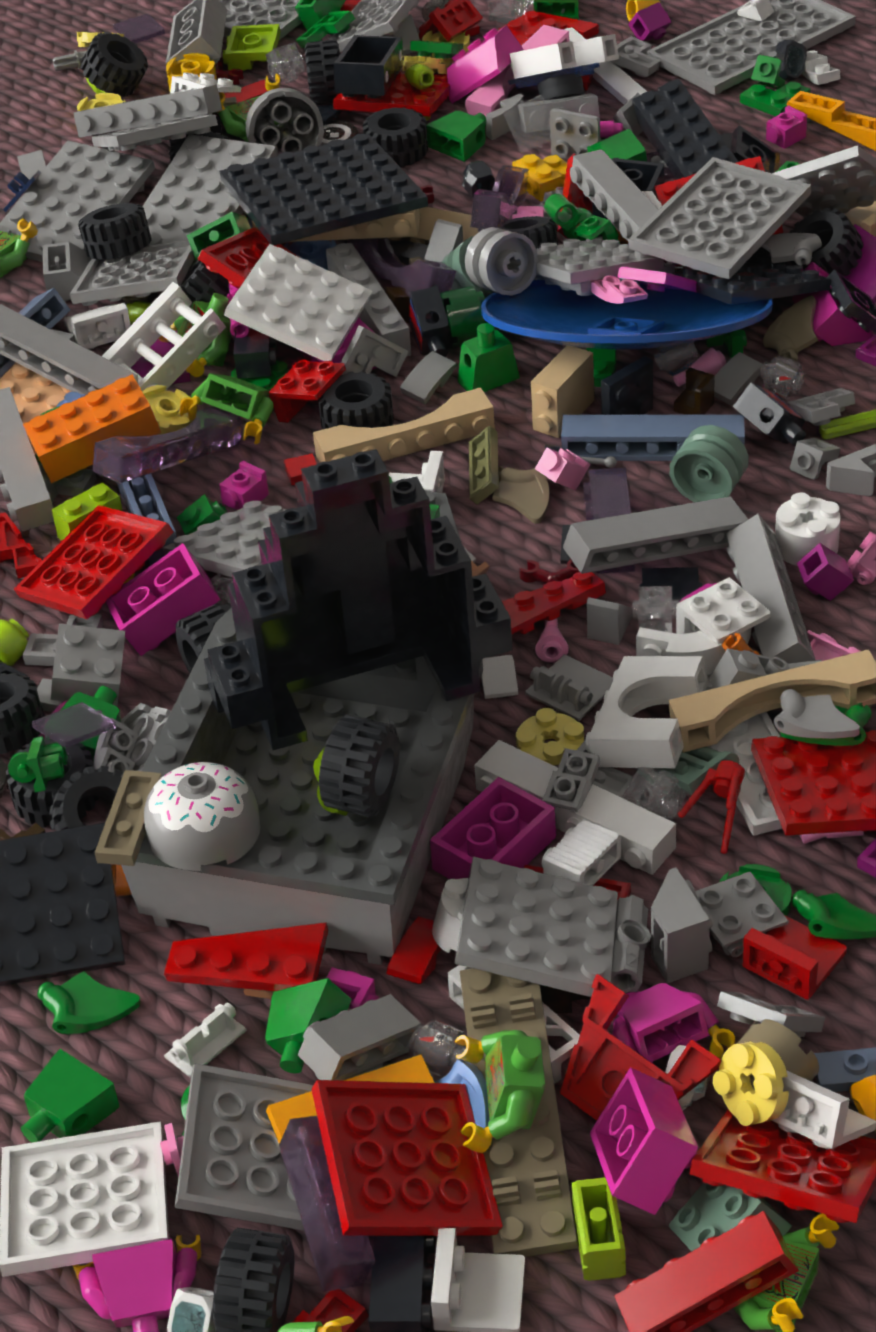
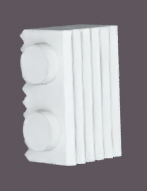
[542,819,621,886]

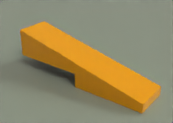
[787,91,876,151]
[266,1055,435,1144]

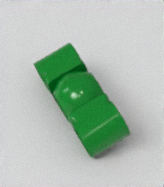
[544,193,593,241]

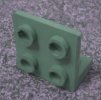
[669,1182,792,1252]

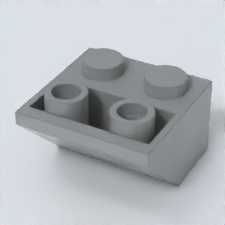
[43,242,92,301]
[651,867,713,983]

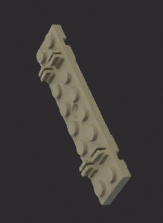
[460,968,578,1257]

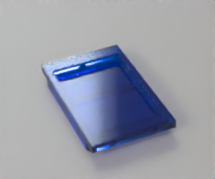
[508,63,600,89]

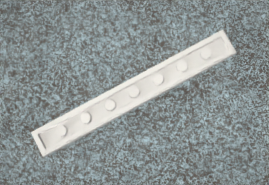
[564,27,647,105]

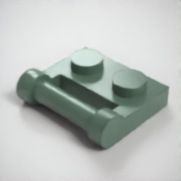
[647,747,739,795]

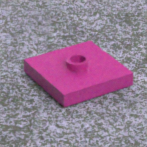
[618,266,696,292]

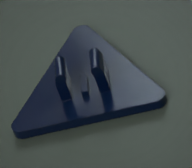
[3,170,41,212]

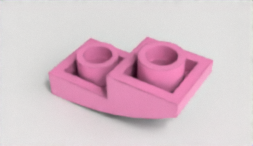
[591,275,648,304]

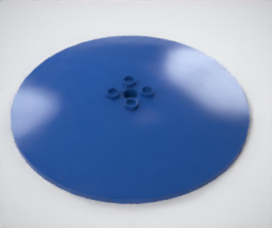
[481,271,773,350]

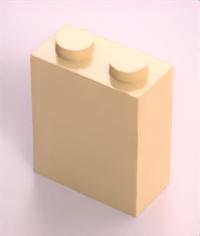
[531,345,594,438]

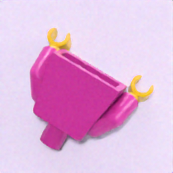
[612,983,735,1062]
[72,1235,202,1332]

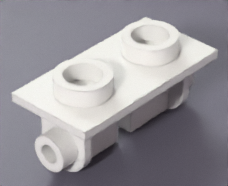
[164,1003,247,1078]

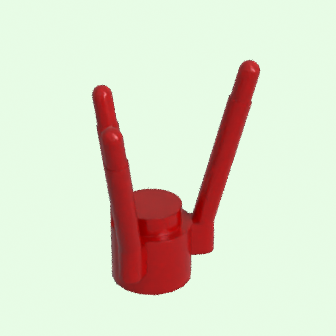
[678,760,746,854]

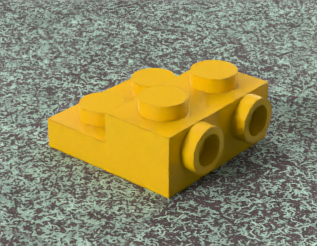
[511,154,567,202]

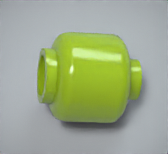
[0,619,30,666]

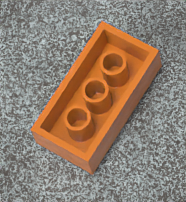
[23,374,161,484]

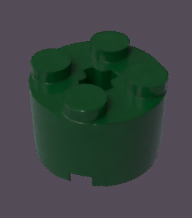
[440,286,488,349]

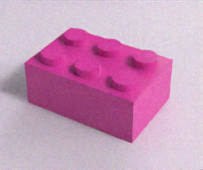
[106,543,221,656]
[430,777,556,879]
[590,1067,698,1215]

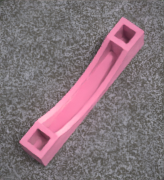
[465,25,570,116]

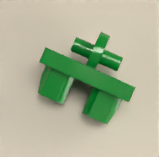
[8,736,68,793]

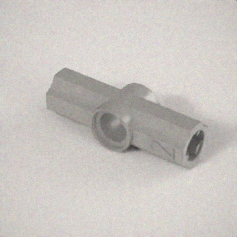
[611,895,651,993]

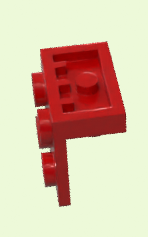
[418,0,483,42]
[268,360,346,423]
[743,915,847,1000]

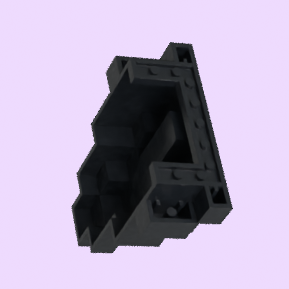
[204,449,513,751]

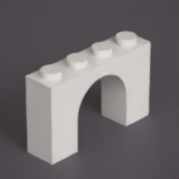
[510,34,619,79]
[585,656,708,768]

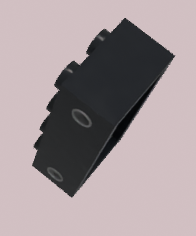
[334,35,403,98]

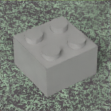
[50,623,125,706]

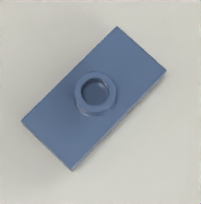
[814,1047,876,1092]

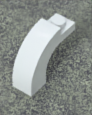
[636,627,751,675]

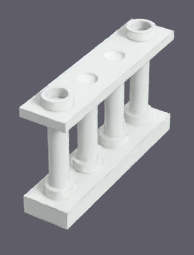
[102,282,226,392]

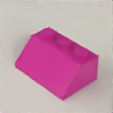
[447,25,524,104]
[792,261,875,346]

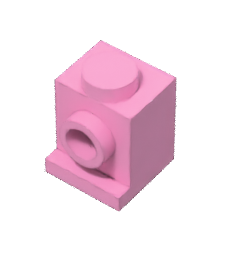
[535,448,590,490]

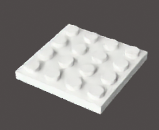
[224,244,372,361]
[0,1121,169,1277]

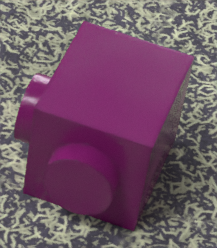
[628,2,672,42]
[797,543,854,601]

